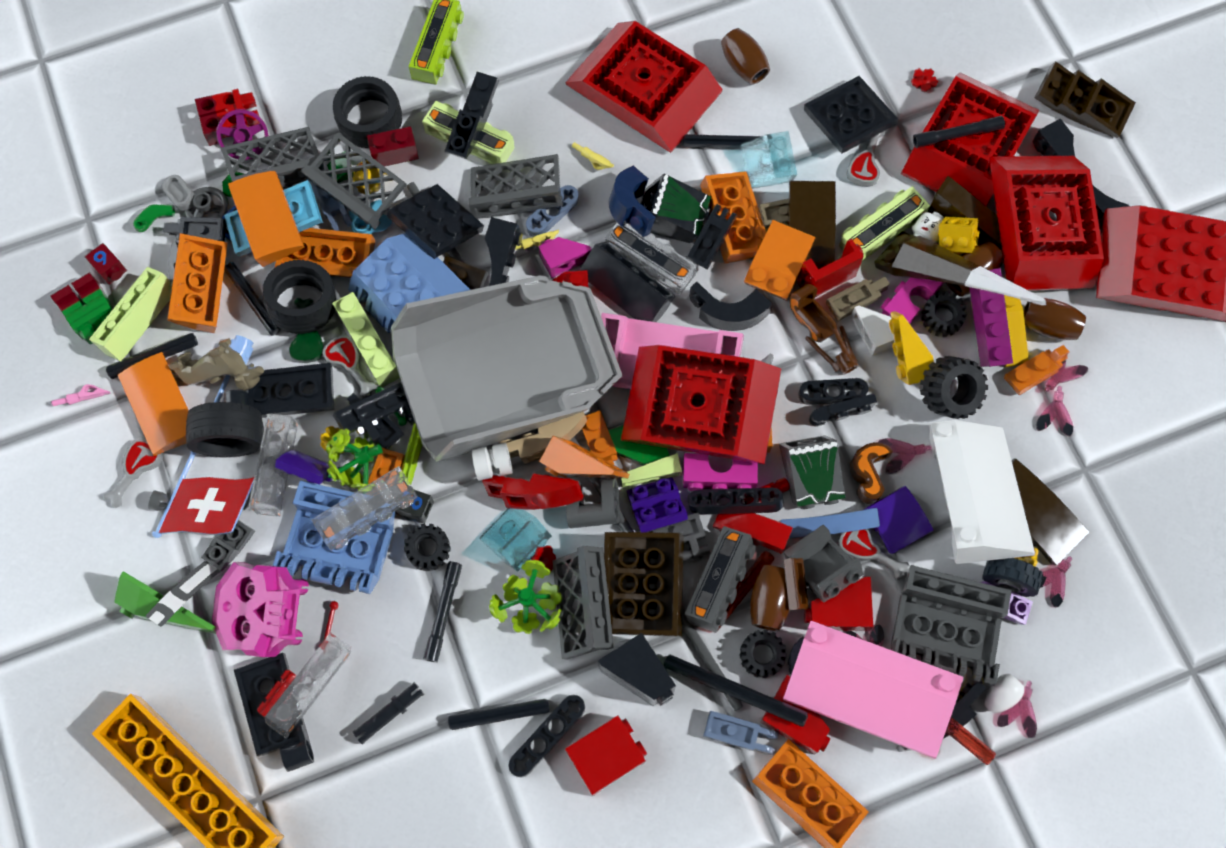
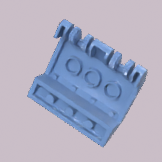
[348,233,470,333]
[273,480,396,594]

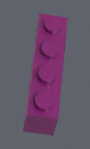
[970,268,1013,367]

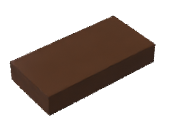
[784,558,808,610]

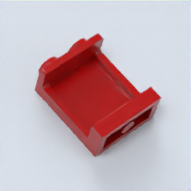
[797,239,864,297]
[565,715,647,796]

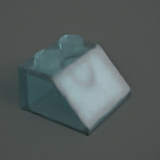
[741,131,797,189]
[479,508,552,572]

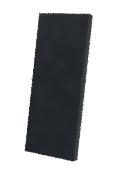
[580,241,675,322]

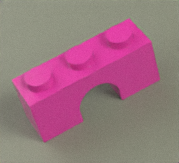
[880,277,944,324]
[683,453,758,491]

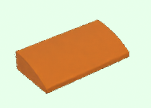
[228,171,305,267]
[700,171,766,264]
[275,228,376,278]
[167,233,228,333]
[118,352,189,456]
[752,739,869,848]

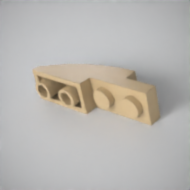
[498,412,587,464]

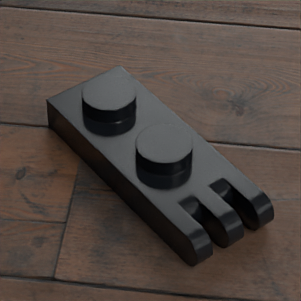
[687,204,737,270]

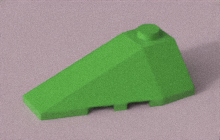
[114,571,216,634]

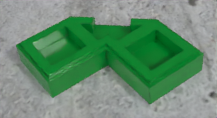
[608,425,670,466]

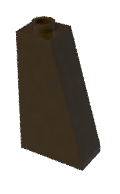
[928,176,1002,250]

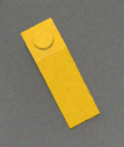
[1004,295,1029,368]

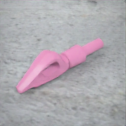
[52,384,110,406]

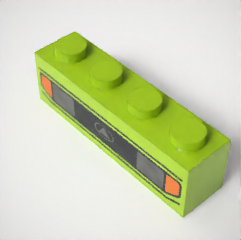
[408,0,464,85]

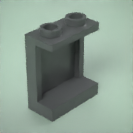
[784,525,864,603]

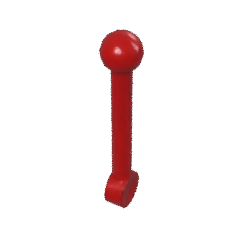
[319,601,339,653]

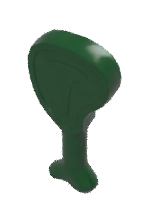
[289,298,324,363]

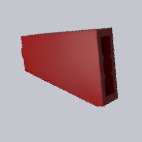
[804,577,874,631]
[760,675,831,755]

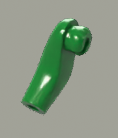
[133,204,175,232]

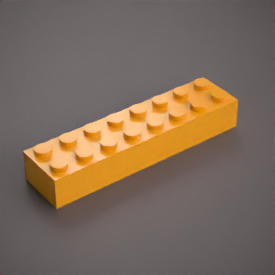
[92,693,285,848]

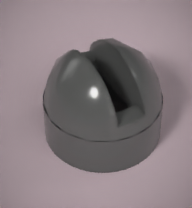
[148,490,169,511]

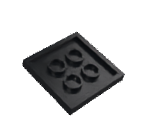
[804,76,898,154]
[387,184,484,259]

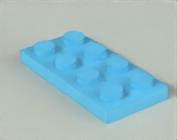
[224,180,323,257]

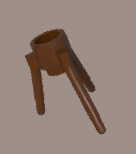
[805,325,859,375]

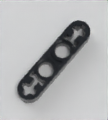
[687,487,784,515]
[508,695,585,778]

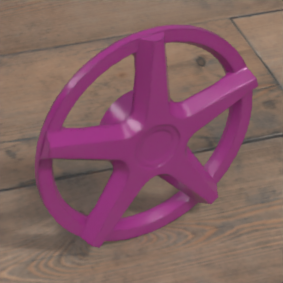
[217,109,269,160]

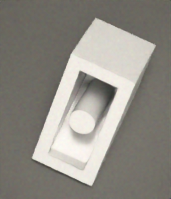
[851,306,895,356]

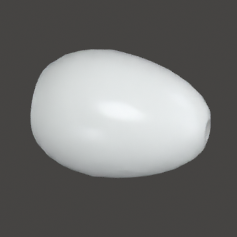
[984,673,1024,713]

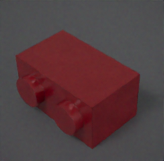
[367,126,419,167]

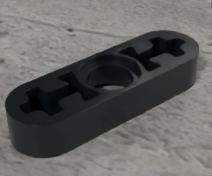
[798,378,869,405]

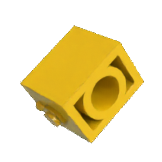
[938,217,979,255]

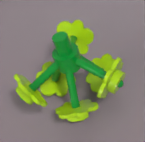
[326,429,383,495]
[489,560,562,634]

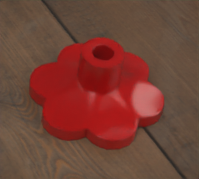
[531,545,556,573]

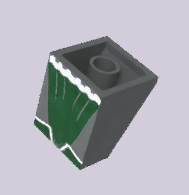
[779,435,846,509]

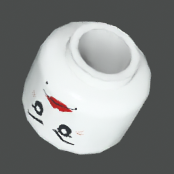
[912,212,944,243]

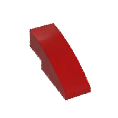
[712,513,793,554]

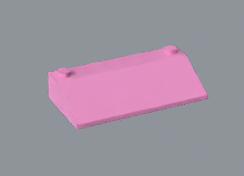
[601,313,744,401]
[783,621,963,759]

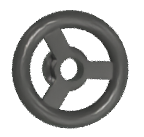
[184,187,229,218]

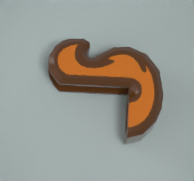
[789,284,837,343]
[850,442,893,504]

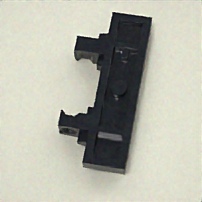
[333,382,415,445]

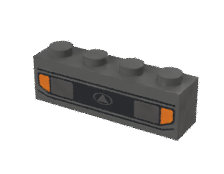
[685,526,756,633]

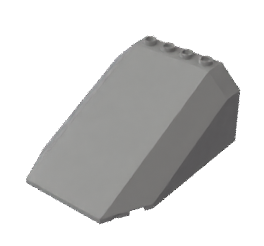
[391,275,623,462]

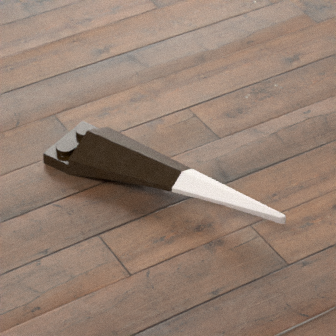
[874,231,1046,305]

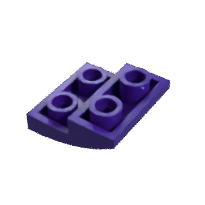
[275,450,340,485]
[626,477,688,532]
[863,486,934,554]

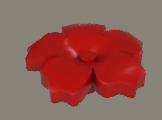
[911,68,938,92]

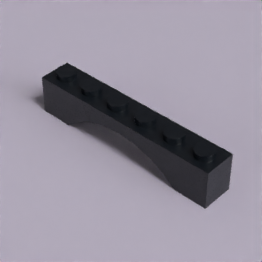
[1032,118,1129,233]
[484,217,523,286]

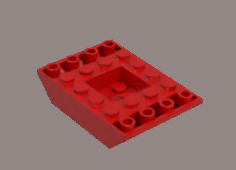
[565,21,723,153]
[901,72,1040,206]
[989,156,1104,291]
[621,345,782,465]

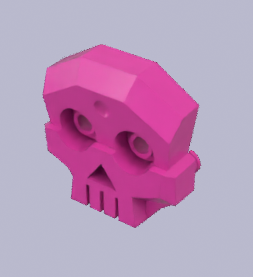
[212,562,309,657]

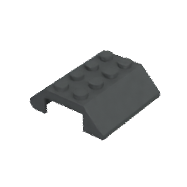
[891,565,1012,686]

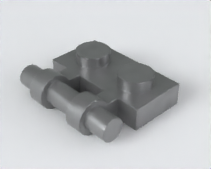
[652,513,710,561]

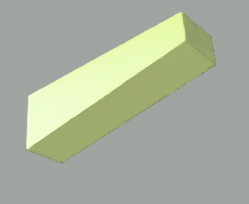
[620,453,682,487]

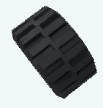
[920,356,988,419]

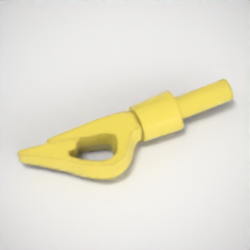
[572,142,614,170]
[515,230,559,250]

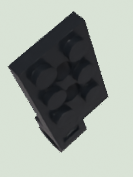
[223,363,335,418]
[234,652,314,772]

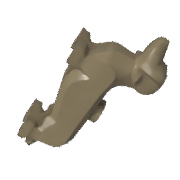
[168,338,264,390]

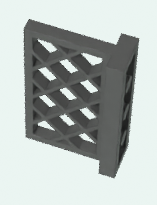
[221,127,325,187]
[301,133,407,229]
[469,154,563,219]
[553,546,614,659]

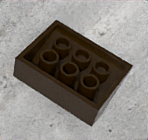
[604,532,684,637]

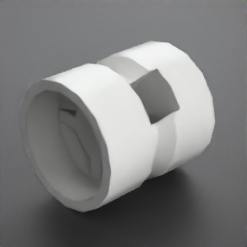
[472,442,512,481]

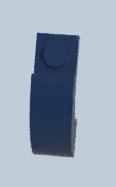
[609,165,656,237]

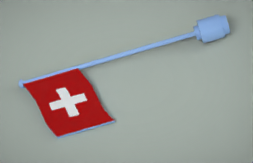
[152,335,256,538]

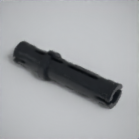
[352,682,424,745]

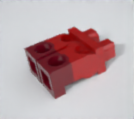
[195,89,260,146]

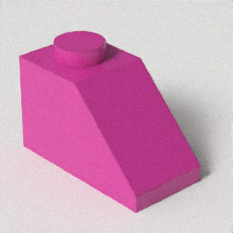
[538,237,592,279]

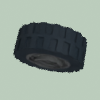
[982,558,1043,597]

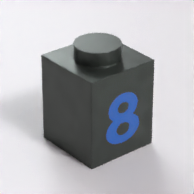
[394,488,434,523]

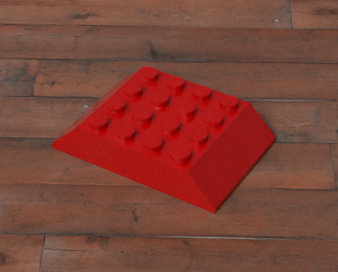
[1096,205,1226,322]

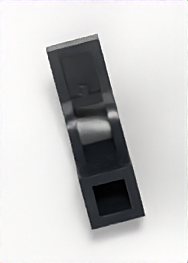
[689,282,773,331]

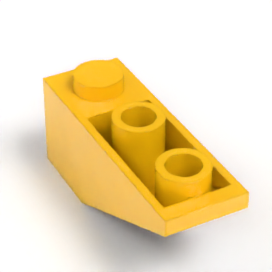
[889,311,934,385]

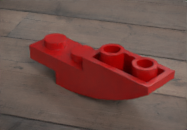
[482,473,583,510]

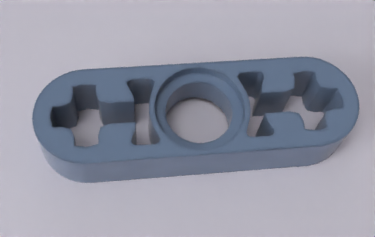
[526,185,579,237]

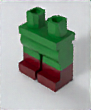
[50,272,114,344]

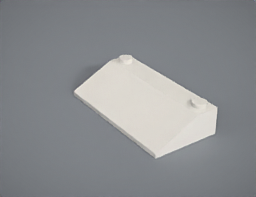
[930,420,1035,564]

